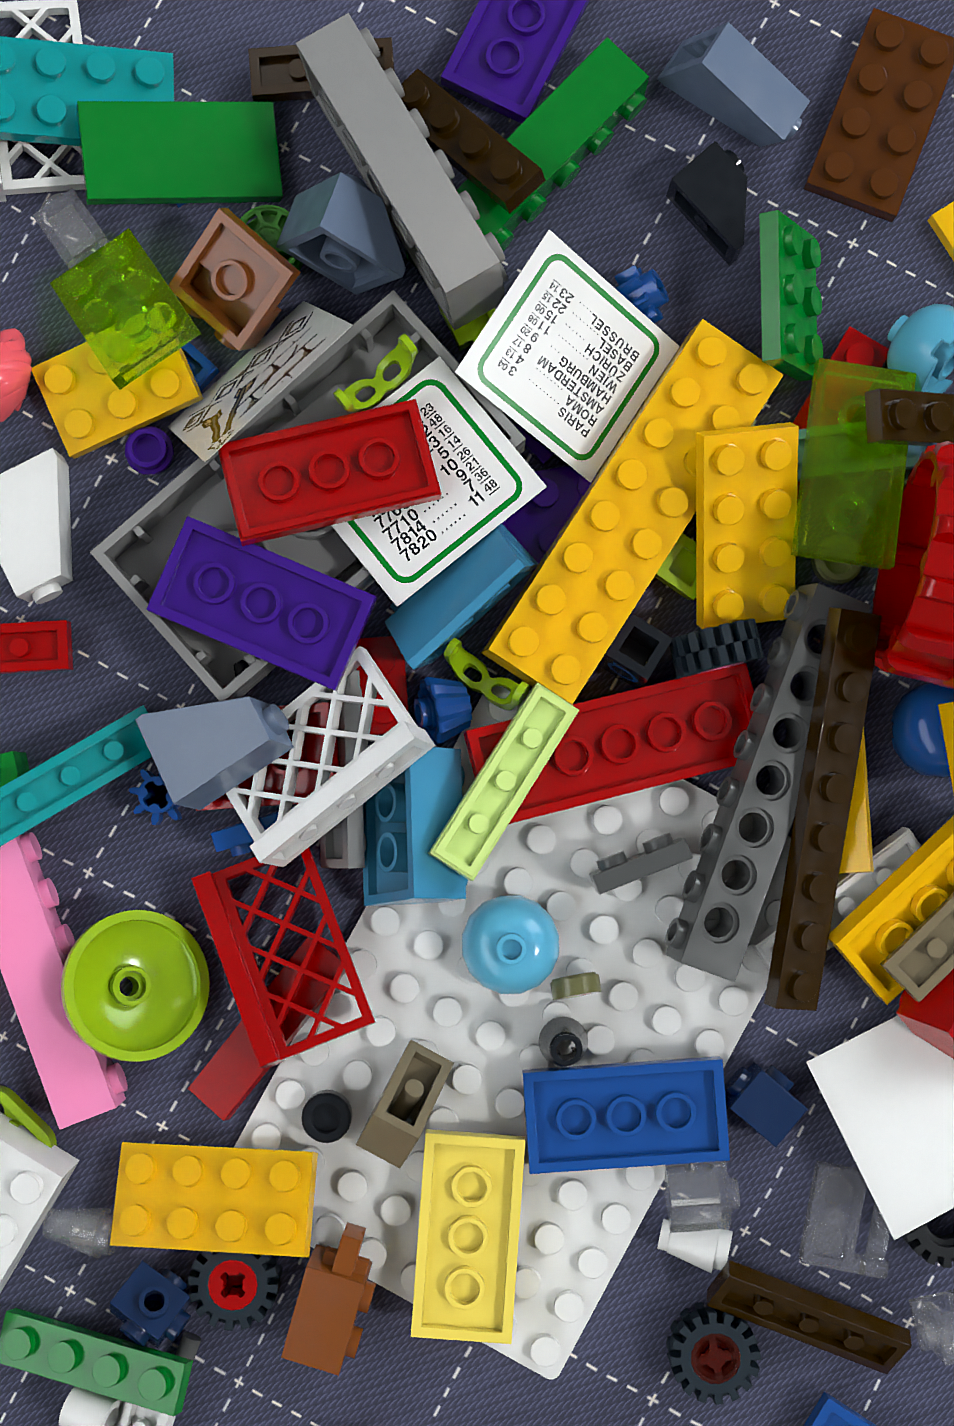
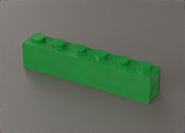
[405,37,649,267]

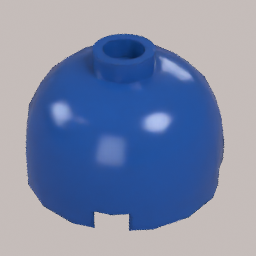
[891,683,954,778]

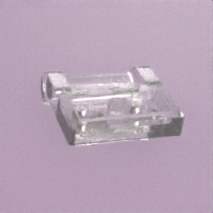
[798,1160,890,1278]

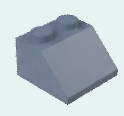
[276,172,406,295]

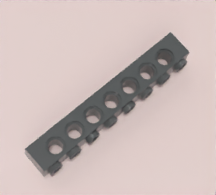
[665,583,871,982]

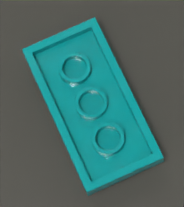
[0,36,174,146]

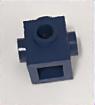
[110,1260,191,1349]

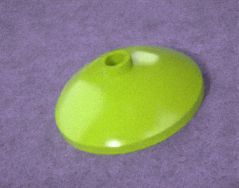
[61,910,210,1062]

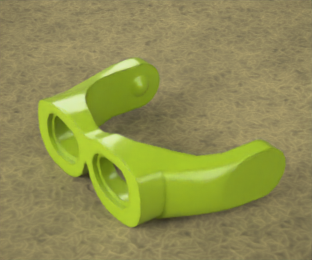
[333,333,418,413]
[443,638,530,711]

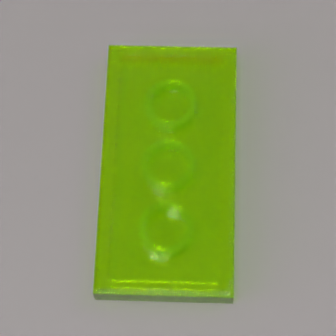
[791,358,916,570]

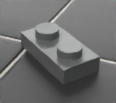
[589,833,693,895]

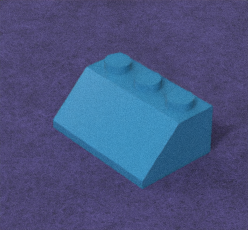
[385,523,539,670]
[363,747,468,906]

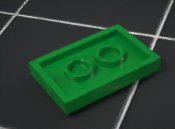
[759,210,823,382]

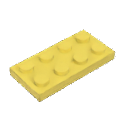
[411,1129,525,1344]

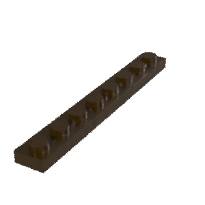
[764,607,882,1011]

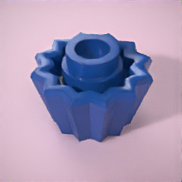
[414,677,473,745]

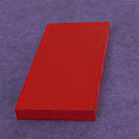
[218,399,442,546]

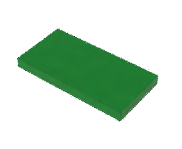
[77,101,283,205]

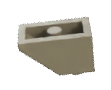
[356,1040,454,1169]

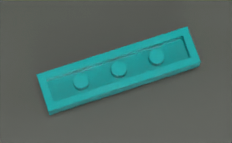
[0,705,152,847]

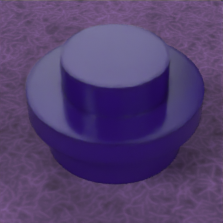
[125,427,174,476]

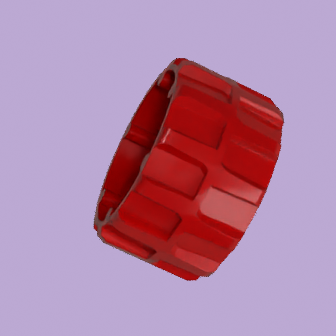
[872,441,954,689]

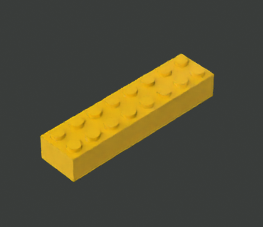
[481,319,783,705]

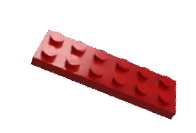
[463,663,754,824]

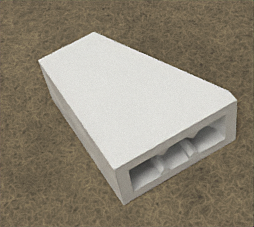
[0,448,73,604]

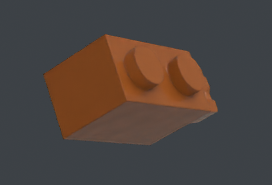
[281,1222,376,1376]

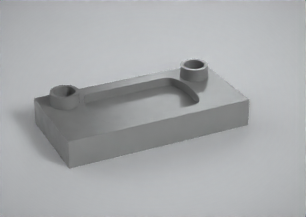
[90,290,526,701]

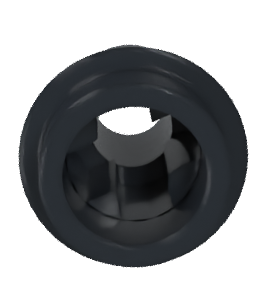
[539,1017,588,1067]

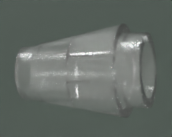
[43,1208,117,1259]

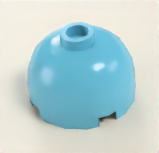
[887,304,954,393]
[462,895,559,994]

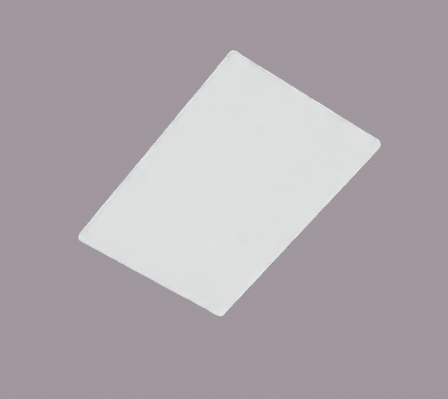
[234,686,791,1379]

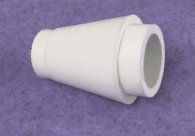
[657,1219,733,1273]

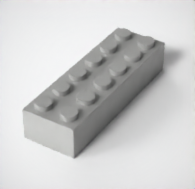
[296,13,508,331]

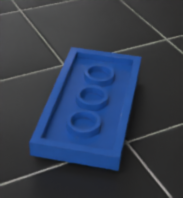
[522,1056,730,1174]

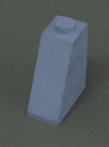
[657,22,810,147]
[135,697,294,810]

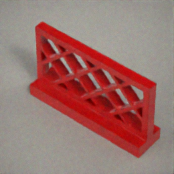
[191,847,376,1069]

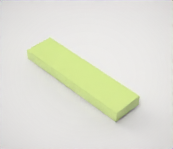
[428,683,579,881]

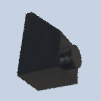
[666,141,748,266]

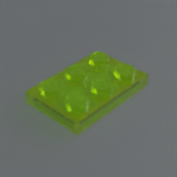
[50,228,201,390]

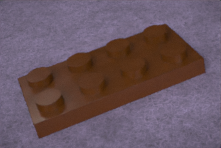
[803,8,954,222]

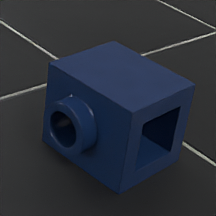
[725,1062,808,1147]

